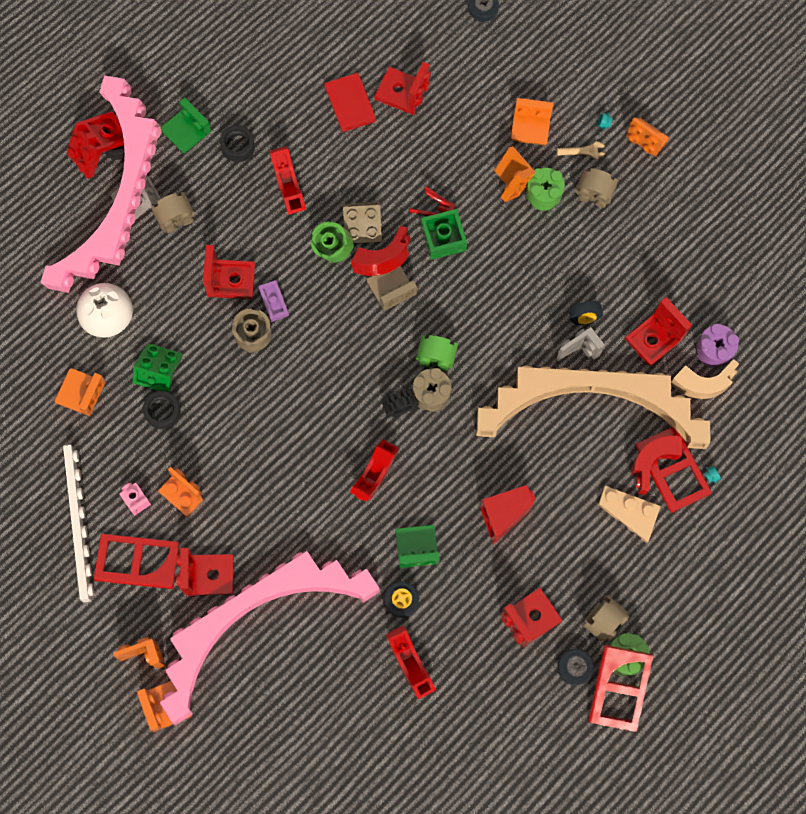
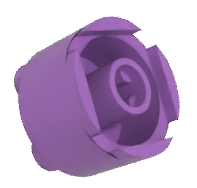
[696,324,739,368]

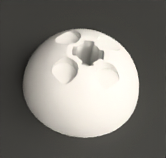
[76,283,133,337]

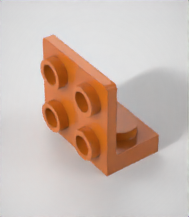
[511,98,553,145]
[626,117,669,157]
[495,146,536,202]
[55,368,106,416]
[158,467,203,518]
[113,637,165,669]
[137,681,192,732]

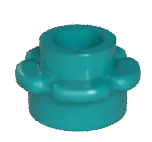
[597,112,612,130]
[704,466,721,484]

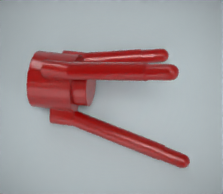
[408,187,456,216]

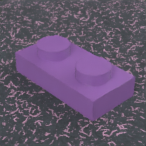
[258,280,289,322]

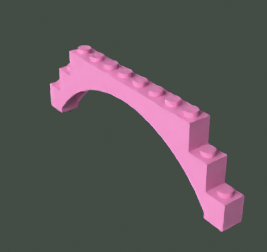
[41,76,161,293]
[160,551,380,725]

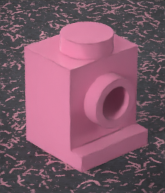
[120,483,151,516]

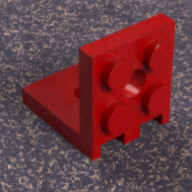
[375,62,431,115]
[67,111,124,179]
[203,245,256,299]
[625,297,692,367]
[176,548,234,596]
[500,588,562,648]

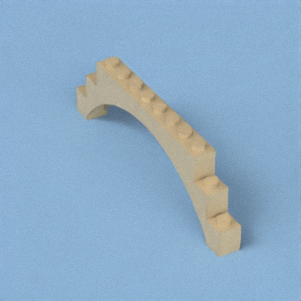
[476,366,710,449]

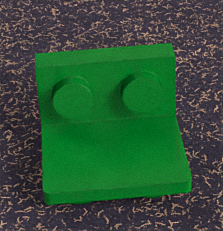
[161,98,211,154]
[133,343,183,392]
[396,525,440,568]

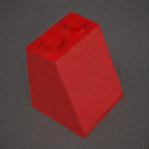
[480,485,535,544]

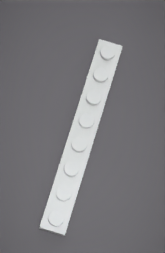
[63,445,94,603]

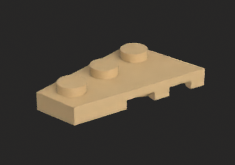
[598,486,660,543]

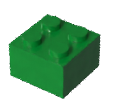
[420,209,467,260]

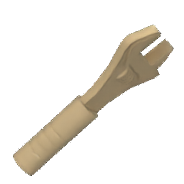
[556,141,605,159]

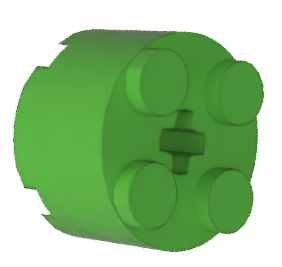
[526,168,565,211]
[311,222,354,263]
[416,335,458,372]
[608,634,649,677]

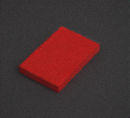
[324,73,376,132]

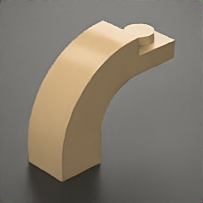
[671,359,739,399]

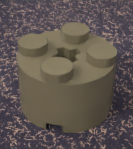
[576,168,618,208]
[151,192,195,233]
[232,309,272,353]
[413,368,451,412]
[582,595,629,641]

